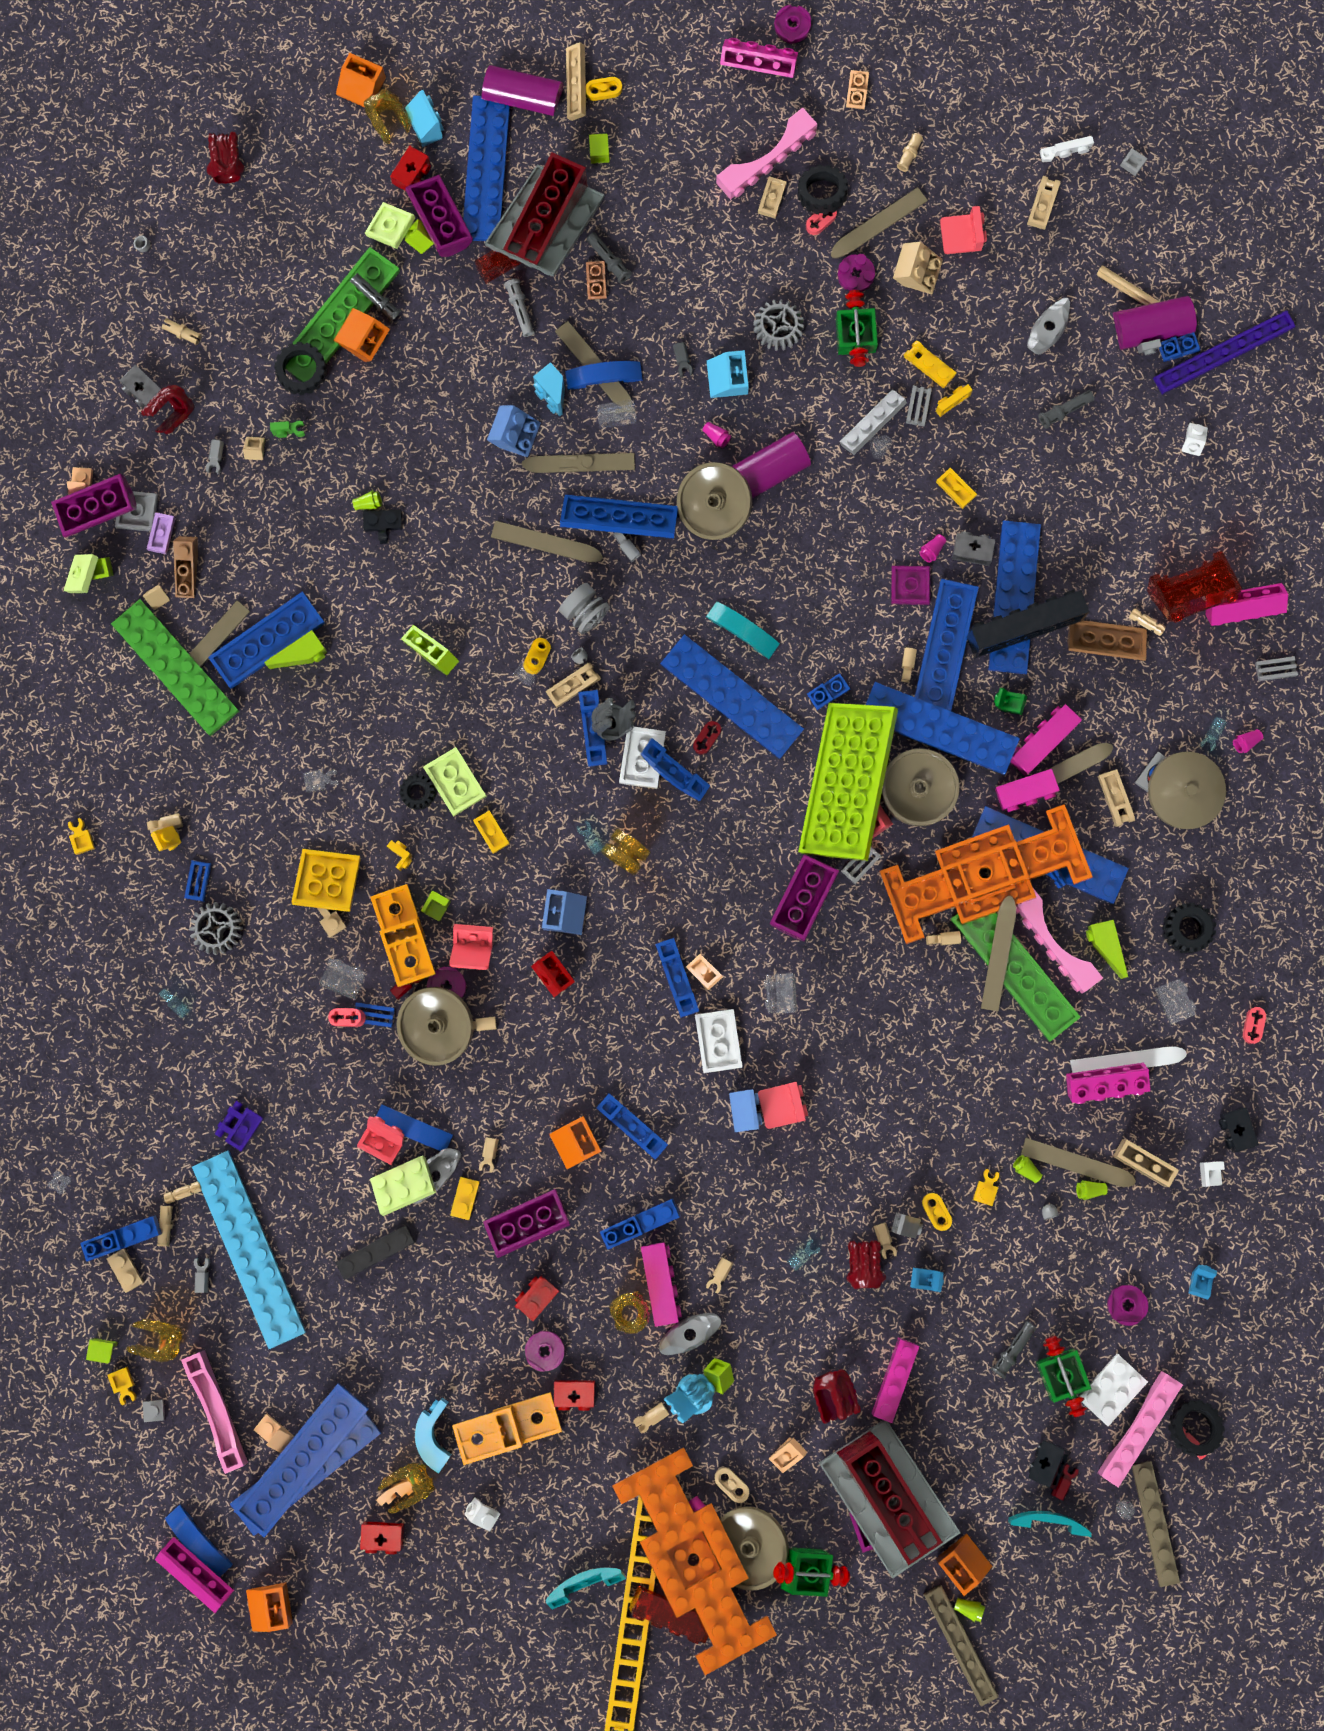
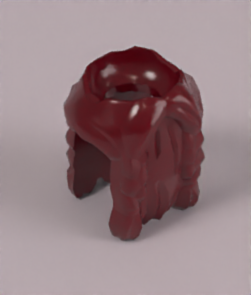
[206,132,245,184]
[141,385,195,435]
[846,1240,886,1289]
[812,1369,861,1424]

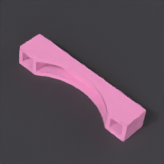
[716,108,817,200]
[1016,888,1103,994]
[181,1350,248,1474]
[1097,1371,1183,1488]

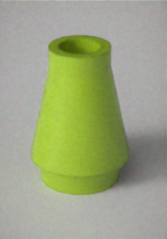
[352,490,382,510]
[1013,1155,1043,1183]
[1076,1180,1107,1200]
[954,1598,985,1622]

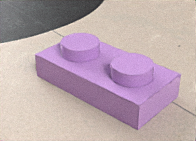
[147,513,175,554]

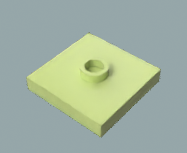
[365,202,415,249]
[64,554,98,593]

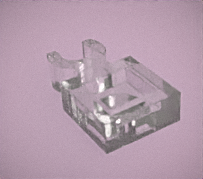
[303,770,339,793]

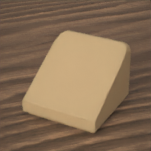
[243,437,265,460]
[143,585,170,610]

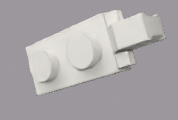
[1040,136,1094,162]

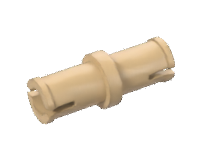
[897,133,923,172]
[162,318,202,345]
[157,1206,173,1247]

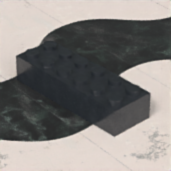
[967,590,1089,659]

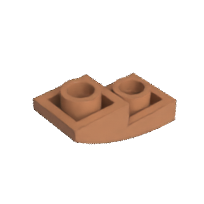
[586,261,607,300]

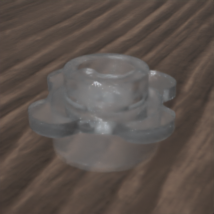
[48,1171,71,1194]
[1116,1499,1135,1520]

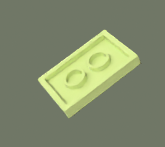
[423,747,487,817]
[370,1155,436,1216]

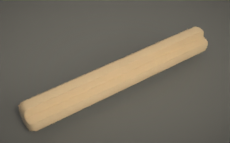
[1097,266,1160,305]

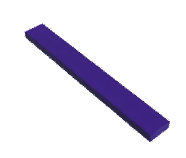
[1153,310,1296,395]

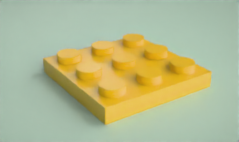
[292,849,361,912]

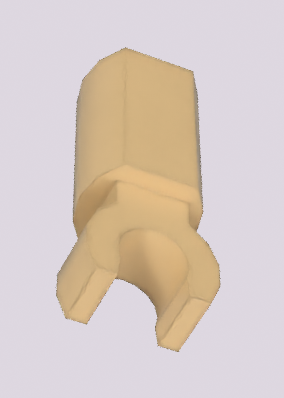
[901,648,917,683]
[147,813,183,834]
[926,931,961,946]
[473,1017,497,1031]
[479,1137,499,1173]
[873,1223,897,1259]
[706,1257,733,1294]
[633,1402,669,1434]

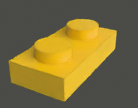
[936,384,972,417]
[936,468,977,509]
[473,810,509,854]
[450,1177,480,1220]

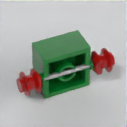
[835,290,878,367]
[1036,1336,1091,1417]
[773,1547,850,1597]

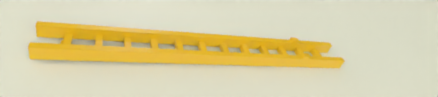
[605,1496,656,1731]

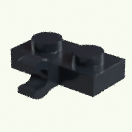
[363,509,402,544]

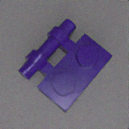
[215,1100,264,1152]

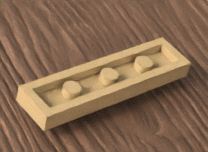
[566,42,586,121]

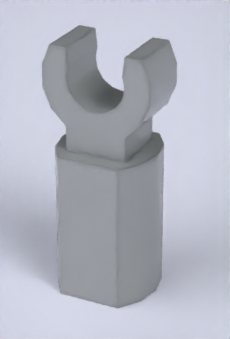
[206,439,224,475]
[613,532,641,563]
[194,1258,210,1293]

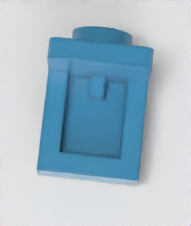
[1189,1265,1217,1300]
[910,1267,944,1292]

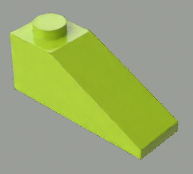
[401,625,459,676]
[264,630,327,669]
[1086,920,1128,979]

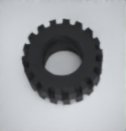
[1162,903,1216,954]

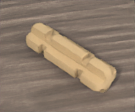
[1129,609,1166,636]
[163,1181,202,1204]

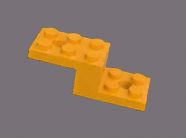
[370,884,436,987]
[452,1392,562,1465]

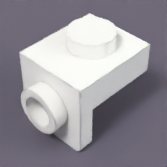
[1182,423,1208,456]
[465,1497,500,1531]

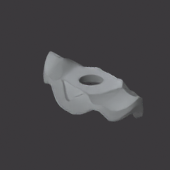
[1027,298,1070,355]
[414,1148,461,1204]
[659,1313,721,1355]

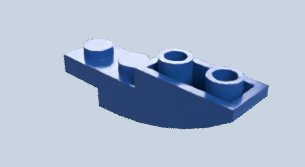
[600,1198,681,1250]
[80,1215,162,1262]

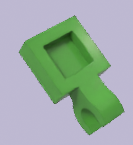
[270,421,305,438]

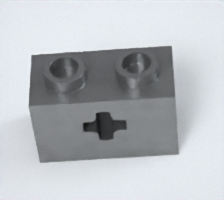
[119,365,160,409]
[952,532,995,566]

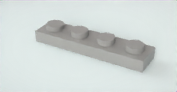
[839,390,907,455]

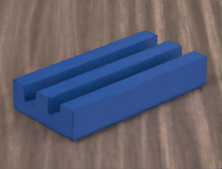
[184,860,212,902]
[353,1003,395,1028]

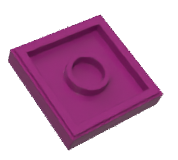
[891,566,930,605]

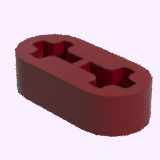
[693,721,721,755]

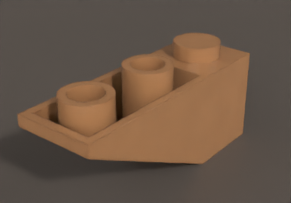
[173,536,198,598]

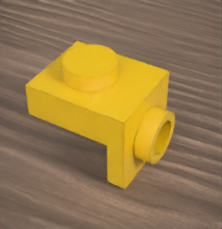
[151,826,181,851]
[387,840,412,871]

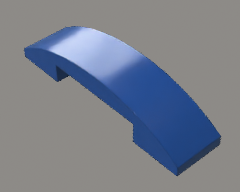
[566,361,643,390]
[578,690,607,767]
[640,738,711,801]
[655,938,699,1018]
[597,1094,668,1160]
[376,1104,453,1151]
[165,1504,233,1577]

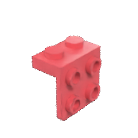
[940,206,987,254]
[449,924,493,970]
[758,1082,808,1129]
[357,1116,404,1165]

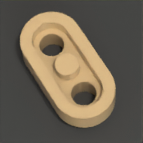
[715,1467,749,1503]

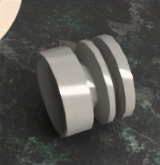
[559,583,610,635]

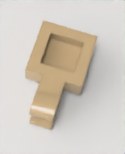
[317,908,347,938]

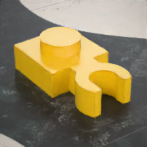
[68,818,95,855]
[973,1169,999,1206]
[107,1366,136,1405]

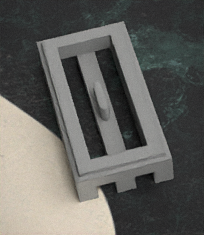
[906,385,932,427]
[1255,656,1298,682]
[841,847,881,884]

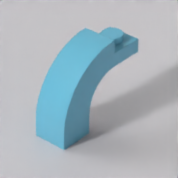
[415,1398,452,1474]

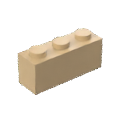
[1113,1139,1179,1187]

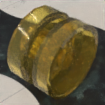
[601,829,651,875]

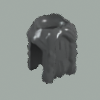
[591,698,636,741]

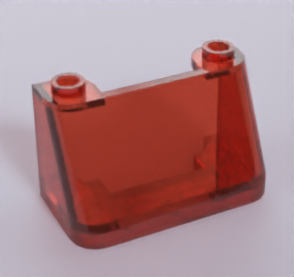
[1147,551,1242,623]

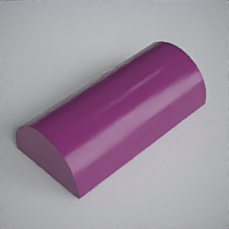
[482,65,563,116]
[405,175,473,257]
[1113,296,1197,350]
[732,432,811,498]
[51,474,137,538]
[770,854,839,941]
[483,1189,571,1258]

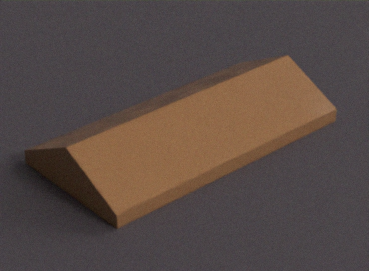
[1067,620,1147,661]

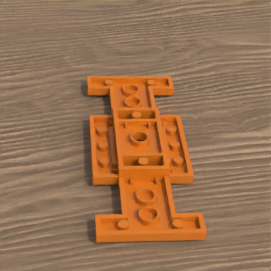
[880,804,1092,944]
[612,1448,777,1675]

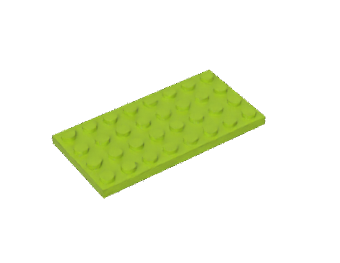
[798,703,898,861]

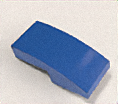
[1159,332,1200,362]
[807,673,851,710]

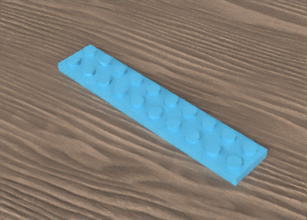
[192,1150,306,1349]

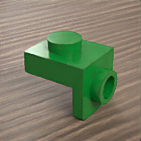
[994,688,1027,715]

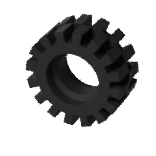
[399,774,436,810]

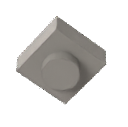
[1120,149,1147,176]
[1137,339,1161,356]
[143,1399,165,1422]

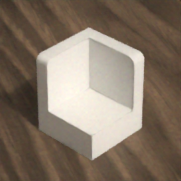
[1200,1161,1225,1187]

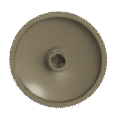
[677,462,752,540]
[882,749,959,826]
[1148,752,1226,829]
[397,987,473,1066]
[709,1507,789,1590]

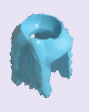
[664,1374,715,1423]

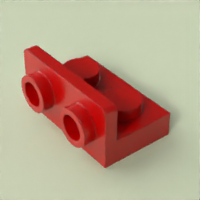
[514,1275,559,1321]

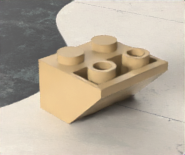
[893,242,943,294]

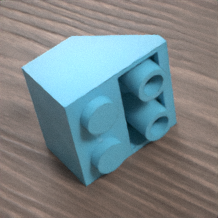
[405,90,444,147]
[707,350,749,398]
[533,362,565,417]

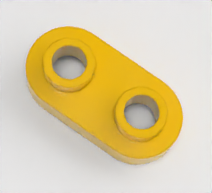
[586,77,622,101]
[523,638,551,674]
[922,1193,952,1231]

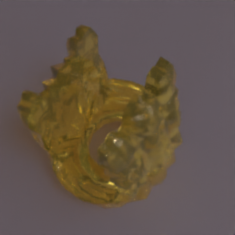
[364,88,410,144]
[609,1291,650,1334]
[126,1319,182,1362]
[378,1463,435,1513]

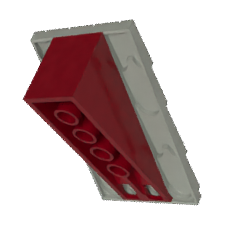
[485,152,605,277]
[819,1420,960,1579]

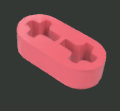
[806,211,837,235]
[1243,1007,1266,1044]
[328,1008,366,1027]

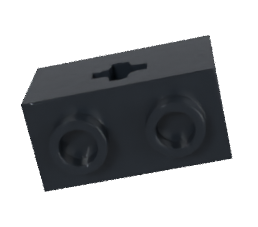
[1218,1107,1259,1152]
[1028,1440,1071,1489]

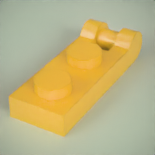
[903,340,956,388]

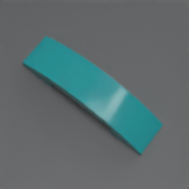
[706,601,780,659]
[1008,1511,1092,1537]
[546,1568,626,1609]

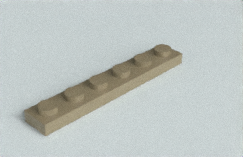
[1132,1461,1180,1587]

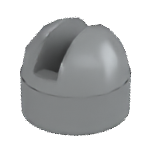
[134,236,151,252]
[571,647,588,664]
[1042,1204,1059,1220]

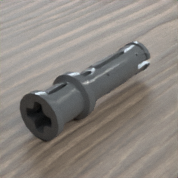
[586,232,632,284]
[350,272,402,323]
[1038,390,1095,429]
[990,1321,1037,1379]

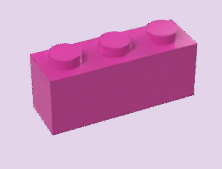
[995,769,1060,813]

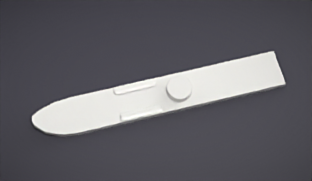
[1070,1047,1187,1073]

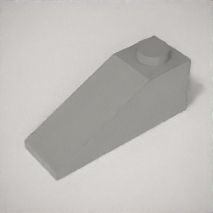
[891,1212,923,1239]

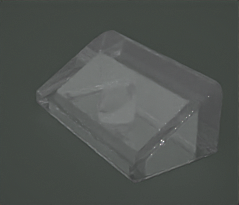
[596,400,637,428]

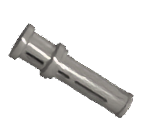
[504,279,534,337]

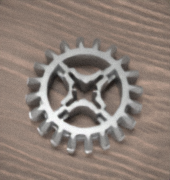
[753,299,804,351]
[189,902,243,955]

